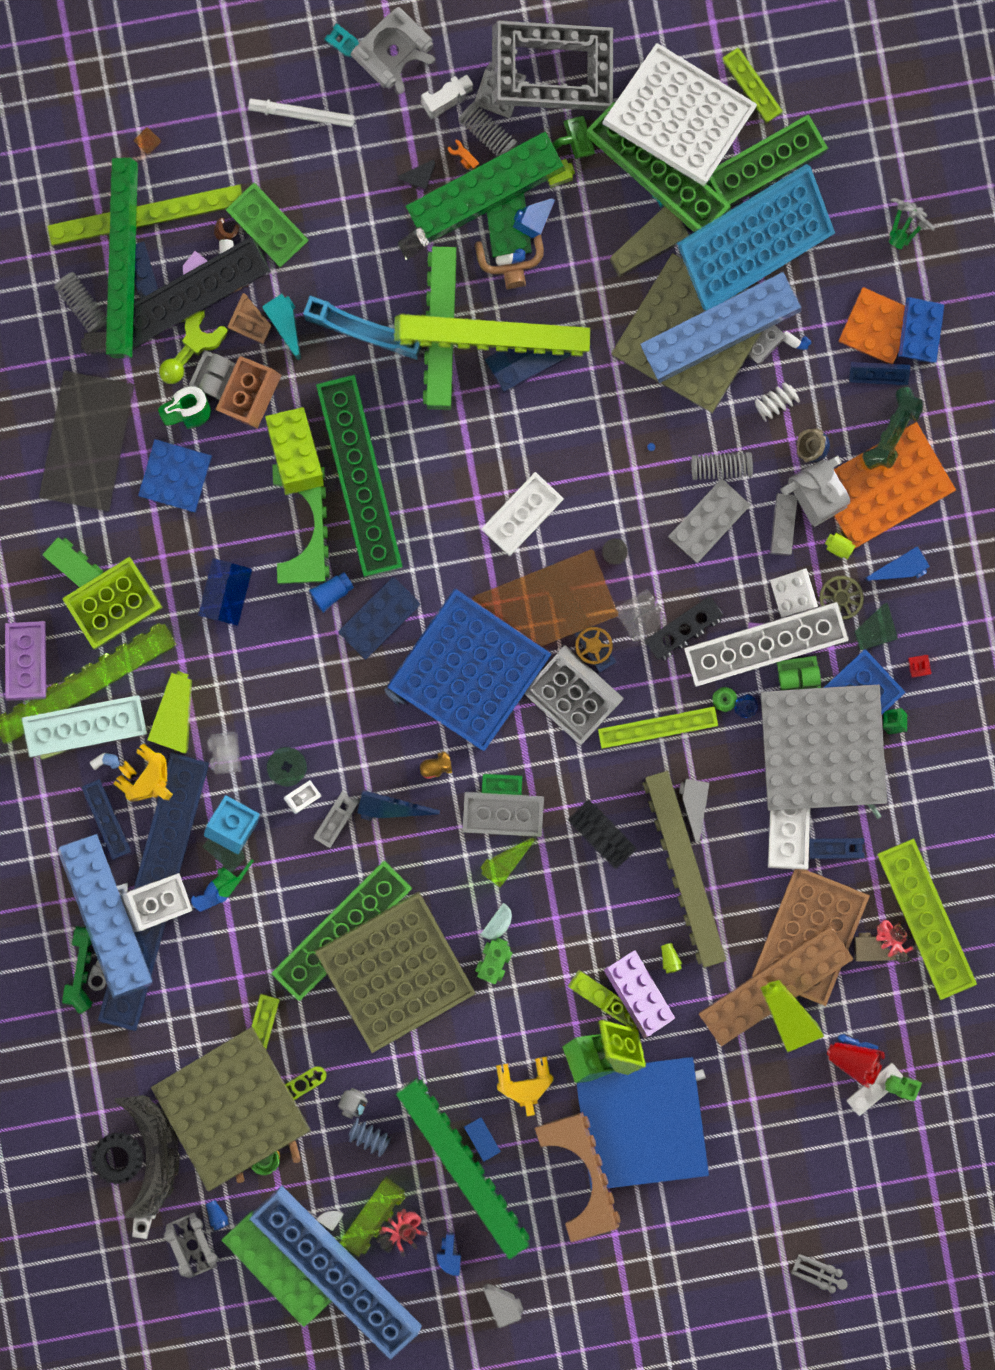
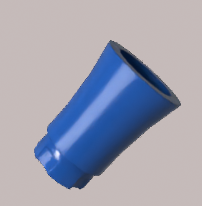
[308,572,354,613]

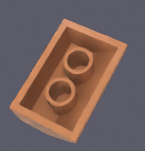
[216,356,281,429]

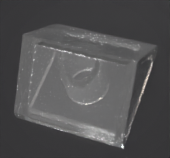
[614,589,668,643]

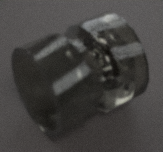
[602,538,628,566]

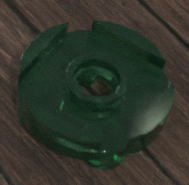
[267,747,307,787]

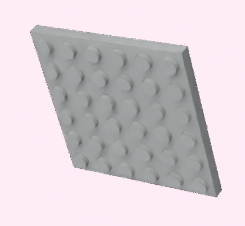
[760,685,887,811]

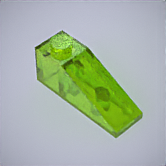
[480,837,535,887]

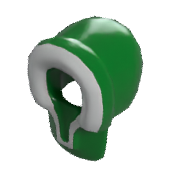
[158,386,211,429]

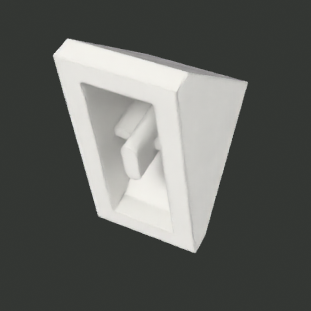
[284,780,321,814]

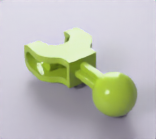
[159,310,228,384]

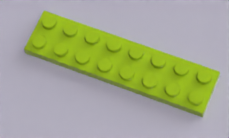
[877,838,977,1000]

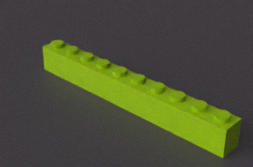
[394,315,590,357]

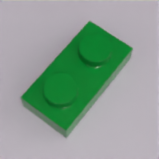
[482,774,522,795]

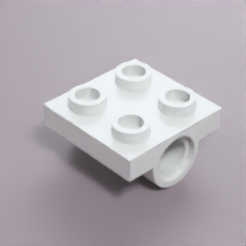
[770,569,818,618]

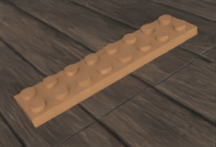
[699,925,853,1046]

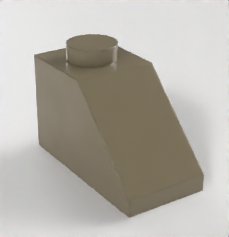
[854,933,896,961]

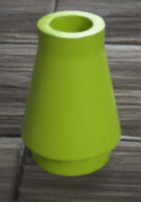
[661,943,682,974]

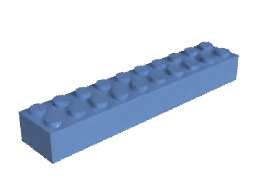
[250,1185,422,1360]

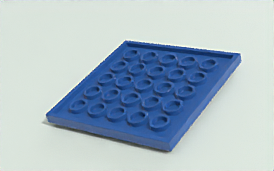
[387,588,552,751]

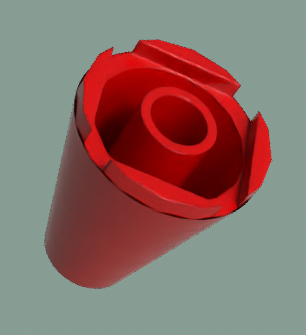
[827,1042,885,1089]

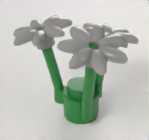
[888,198,934,249]

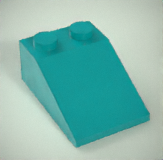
[262,294,301,360]

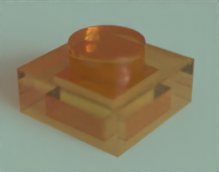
[133,127,162,155]

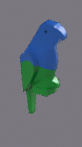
[191,859,254,912]

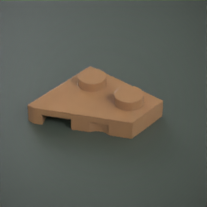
[227,293,272,345]

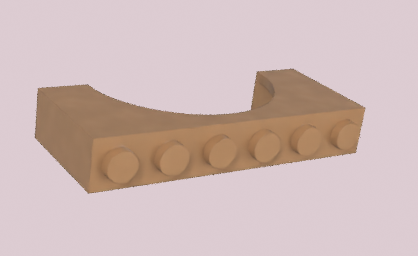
[535,1112,620,1243]

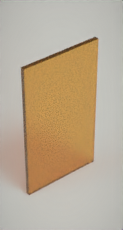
[472,549,619,646]

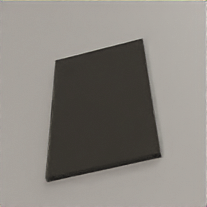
[39,371,134,512]

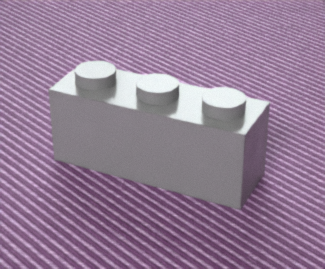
[770,493,797,556]

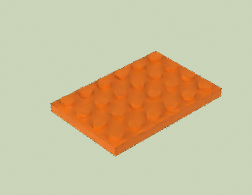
[834,422,956,549]

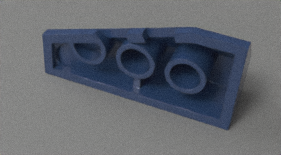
[485,349,571,394]
[357,790,440,821]

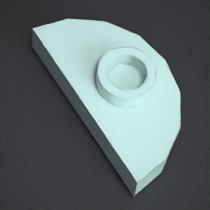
[480,903,512,940]

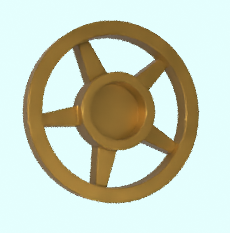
[575,627,613,664]

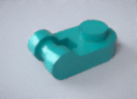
[324,24,359,57]

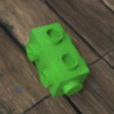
[475,938,513,984]

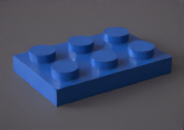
[898,297,944,363]

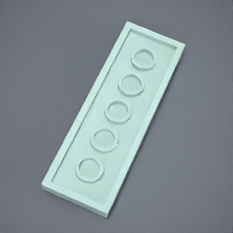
[22,695,147,758]

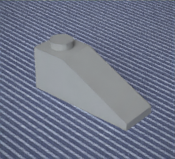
[679,779,709,842]

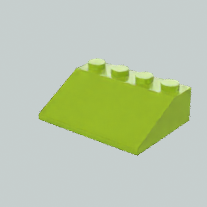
[62,557,163,650]

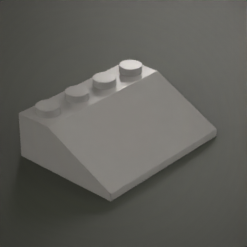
[524,645,624,745]

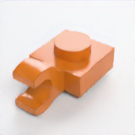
[448,140,479,170]

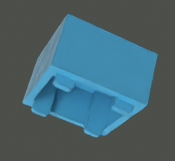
[204,795,260,855]

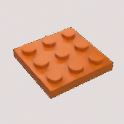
[838,287,905,364]

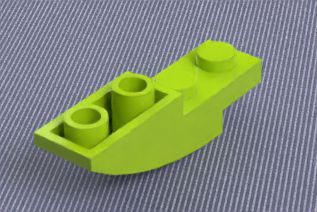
[568,970,637,1029]

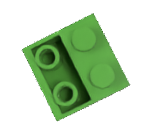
[562,1034,615,1083]

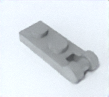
[313,791,359,848]

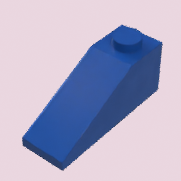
[865,546,930,581]

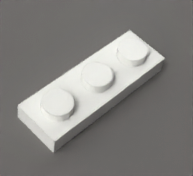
[846,1062,903,1116]

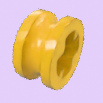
[118,760,137,780]

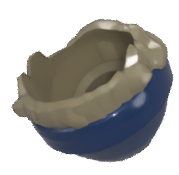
[797,428,830,463]

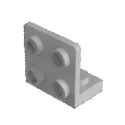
[474,62,527,118]

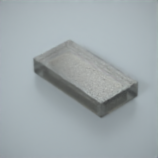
[398,227,429,260]

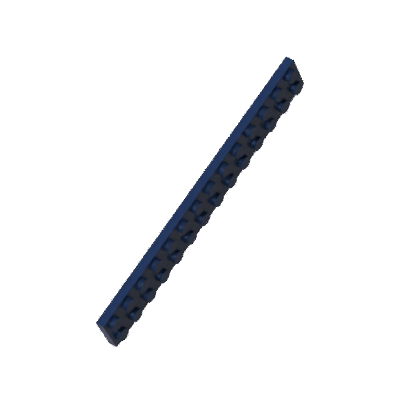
[98,753,210,1031]

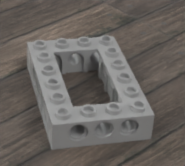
[492,21,613,111]

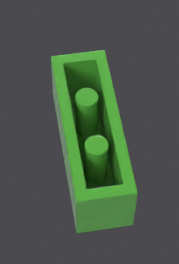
[43,537,103,587]

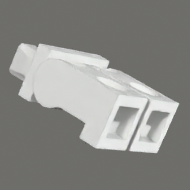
[421,75,473,120]

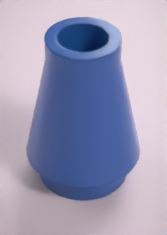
[205,1200,229,1231]

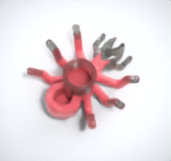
[876,920,918,964]
[377,1209,428,1257]

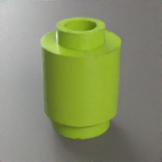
[825,533,855,559]

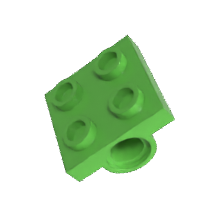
[777,656,821,691]

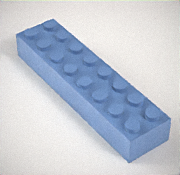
[640,272,801,383]
[58,834,152,999]

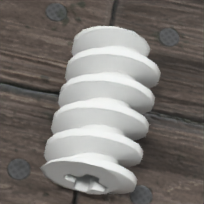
[755,382,800,422]

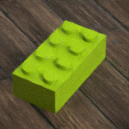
[265,407,324,495]

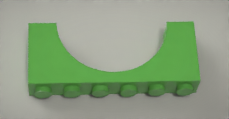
[272,462,330,584]

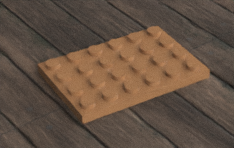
[752,869,870,1006]

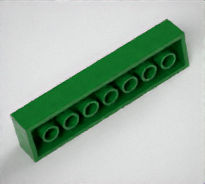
[406,131,566,244]

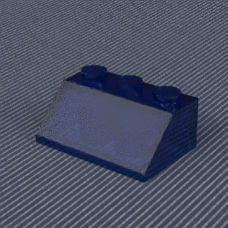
[198,558,253,626]

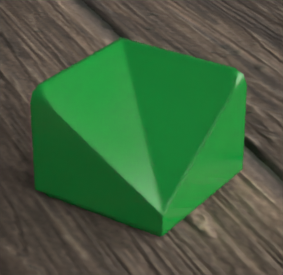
[883,708,907,735]

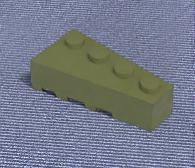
[610,207,689,278]

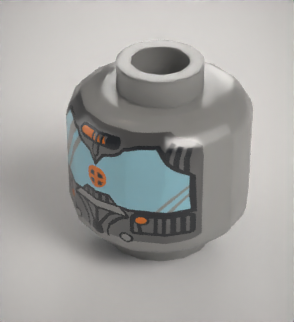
[338,1088,368,1119]

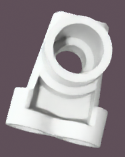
[132,1206,157,1239]

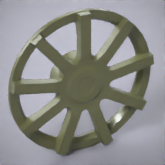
[819,576,864,620]

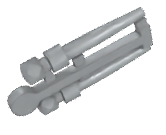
[791,1254,848,1293]

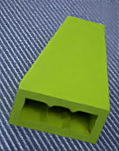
[148,671,192,754]
[761,980,824,1052]

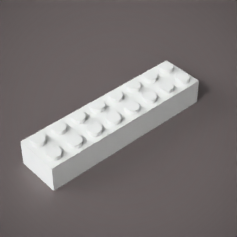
[684,602,849,686]

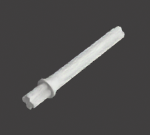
[248,99,354,127]

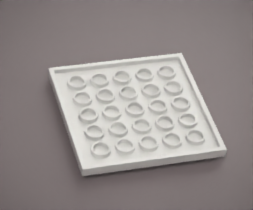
[602,43,757,186]

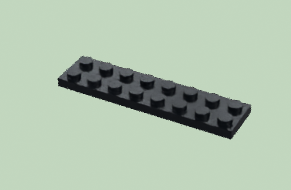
[133,237,271,349]

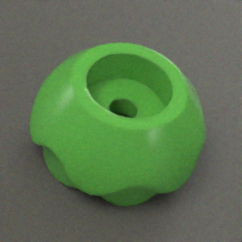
[712,687,737,712]

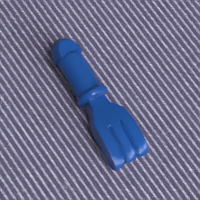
[838,1034,878,1050]

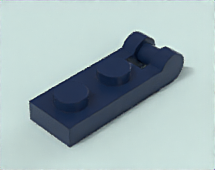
[809,838,865,859]

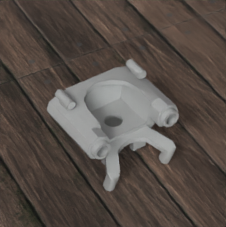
[351,7,435,94]

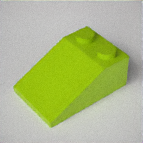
[599,1020,646,1075]

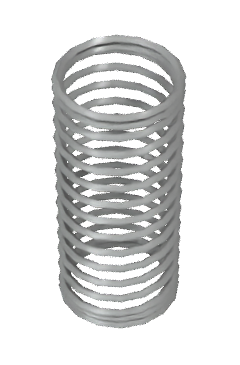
[458,102,517,156]
[54,272,107,334]
[692,452,753,480]

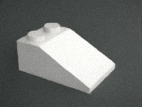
[120,873,193,932]

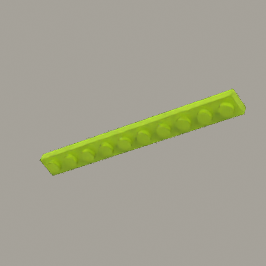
[47,185,242,246]

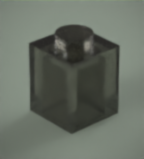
[81,332,107,355]

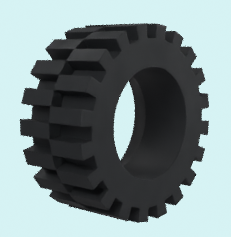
[567,799,637,870]

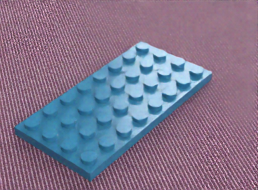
[677,164,835,311]

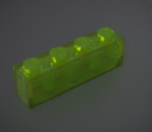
[339,1176,406,1257]

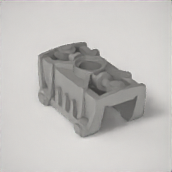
[164,1212,218,1278]

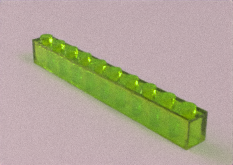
[0,623,178,744]

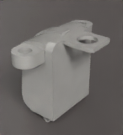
[780,456,850,527]

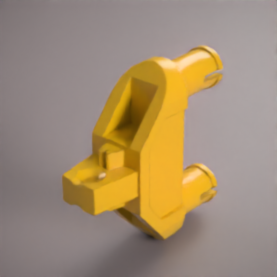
[114,743,173,802]
[496,1057,554,1116]

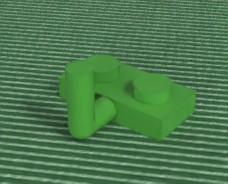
[552,116,595,159]

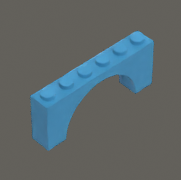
[303,296,422,360]

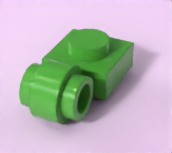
[885,1075,922,1101]

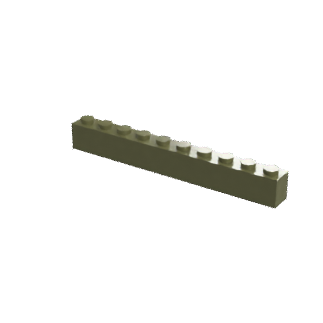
[642,771,727,968]

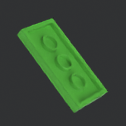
[225,183,309,267]

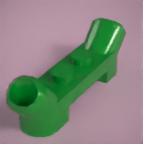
[62,925,92,1014]

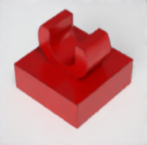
[908,655,931,678]

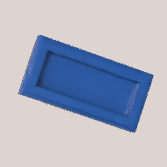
[464,1117,501,1162]

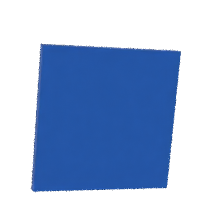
[576,1057,709,1190]

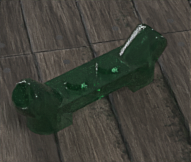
[862,387,924,470]

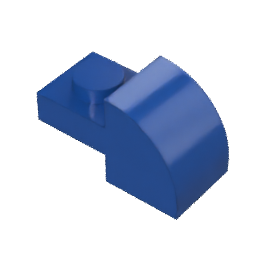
[437,1232,461,1276]

